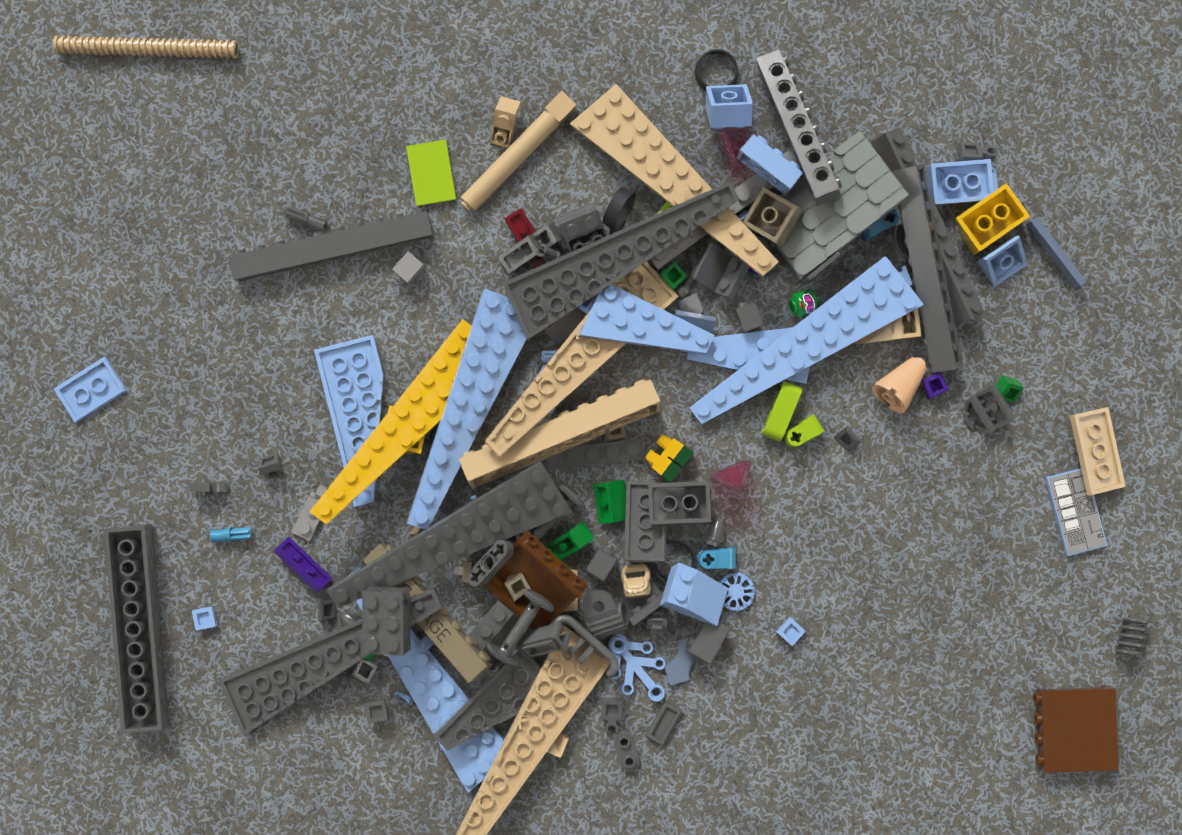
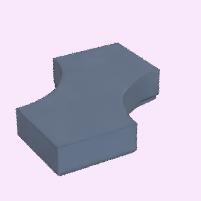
[664,636,696,686]

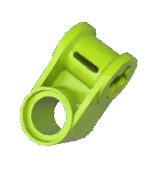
[784,414,825,447]

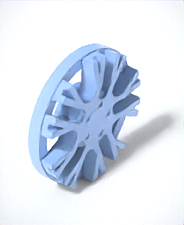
[719,572,755,611]

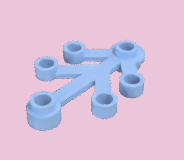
[608,634,666,701]

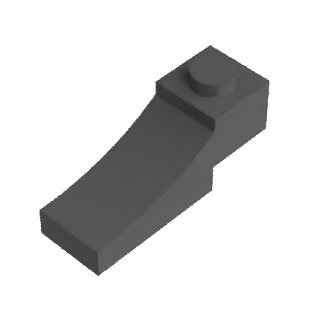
[498,222,564,274]

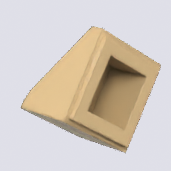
[547,733,569,758]

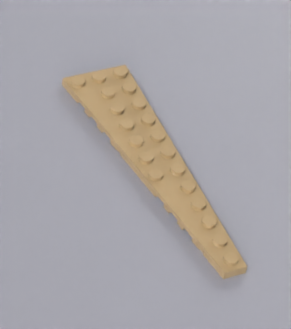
[570,84,779,277]

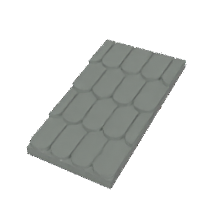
[772,131,909,281]

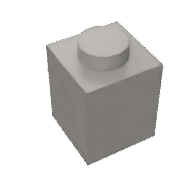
[392,251,426,284]

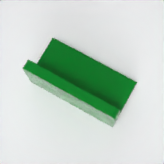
[593,480,626,524]

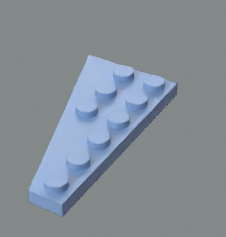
[579,285,714,355]
[687,327,810,384]

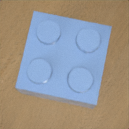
[705,84,753,129]

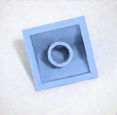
[976,235,1028,287]

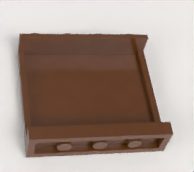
[485,530,588,629]
[1033,685,1119,773]

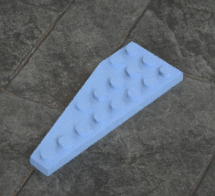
[314,335,384,507]

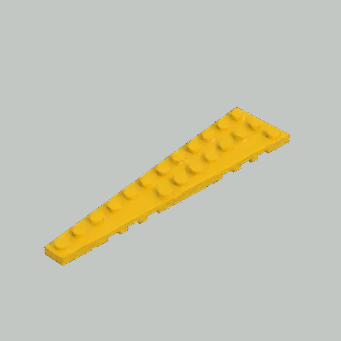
[310,319,471,525]

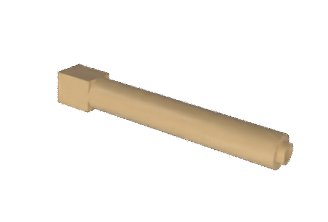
[461,91,577,211]

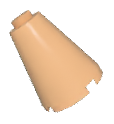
[872,357,927,413]

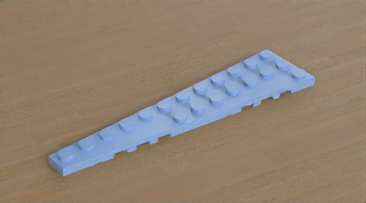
[690,256,924,424]
[407,289,527,529]
[350,567,504,792]

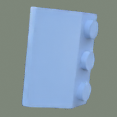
[737,135,803,195]

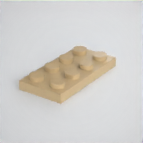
[1070,407,1126,495]

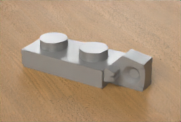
[291,484,329,541]

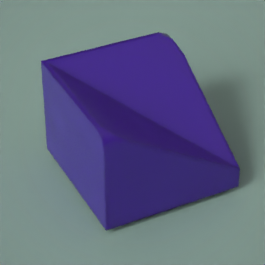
[922,372,949,399]

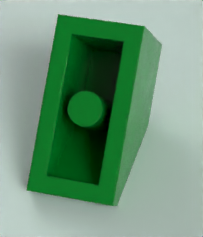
[545,521,594,560]

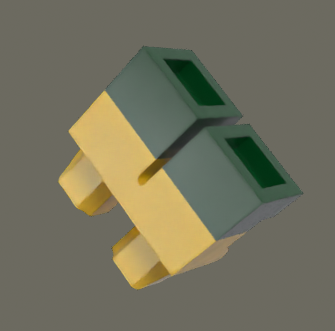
[645,434,694,483]

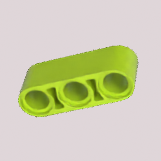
[761,380,803,442]

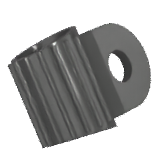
[582,584,629,639]

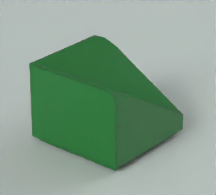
[660,261,688,290]
[996,375,1024,404]

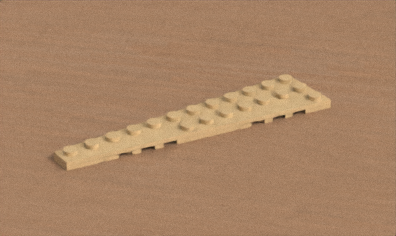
[485,262,678,458]
[456,625,610,835]

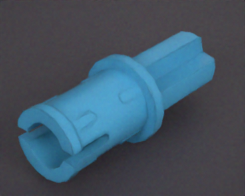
[210,527,252,543]

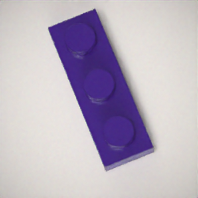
[273,537,333,594]

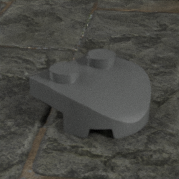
[963,383,1015,433]

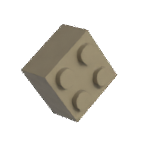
[743,187,804,246]

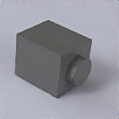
[734,300,763,333]

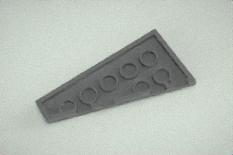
[433,650,541,751]

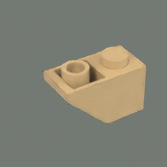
[490,96,520,148]

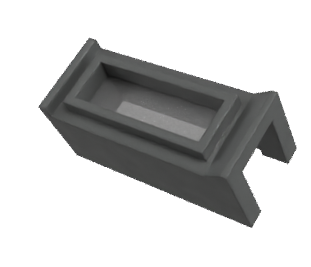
[516,622,571,661]

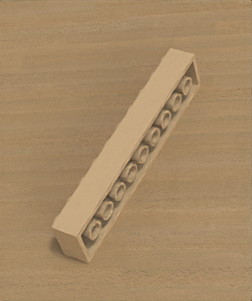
[459,379,660,489]

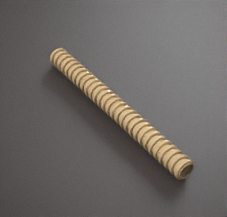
[53,36,239,59]

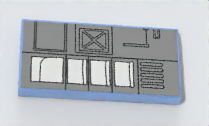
[1045,468,1107,556]

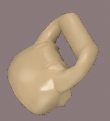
[621,563,651,598]

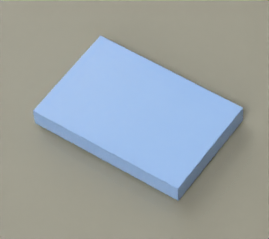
[54,357,128,423]

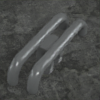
[551,615,619,678]

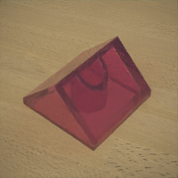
[717,126,751,173]
[709,459,752,491]

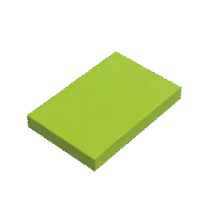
[406,139,457,207]

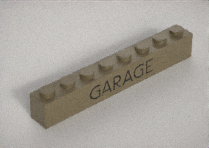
[363,543,492,683]

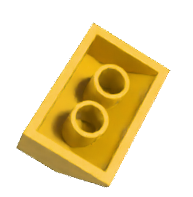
[955,183,1030,255]

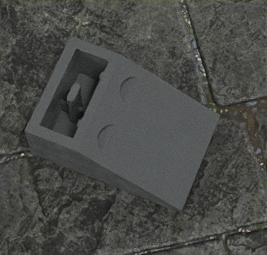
[556,202,607,253]

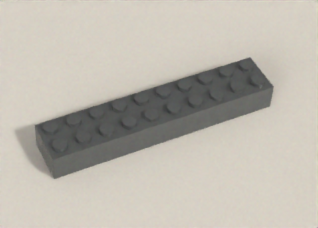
[104,524,170,734]

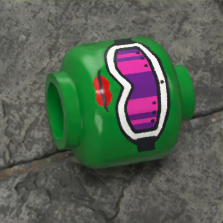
[788,289,820,318]

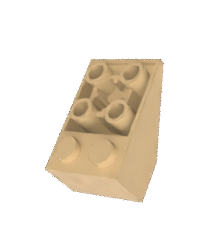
[855,308,921,345]

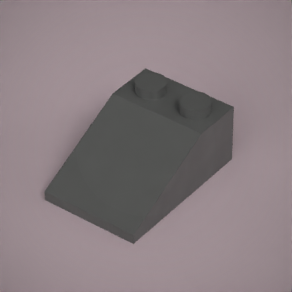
[648,481,712,525]

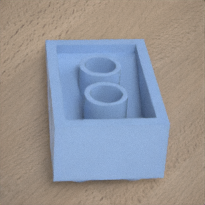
[660,563,728,627]

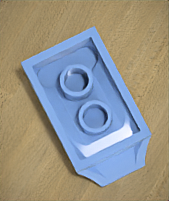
[927,159,998,206]

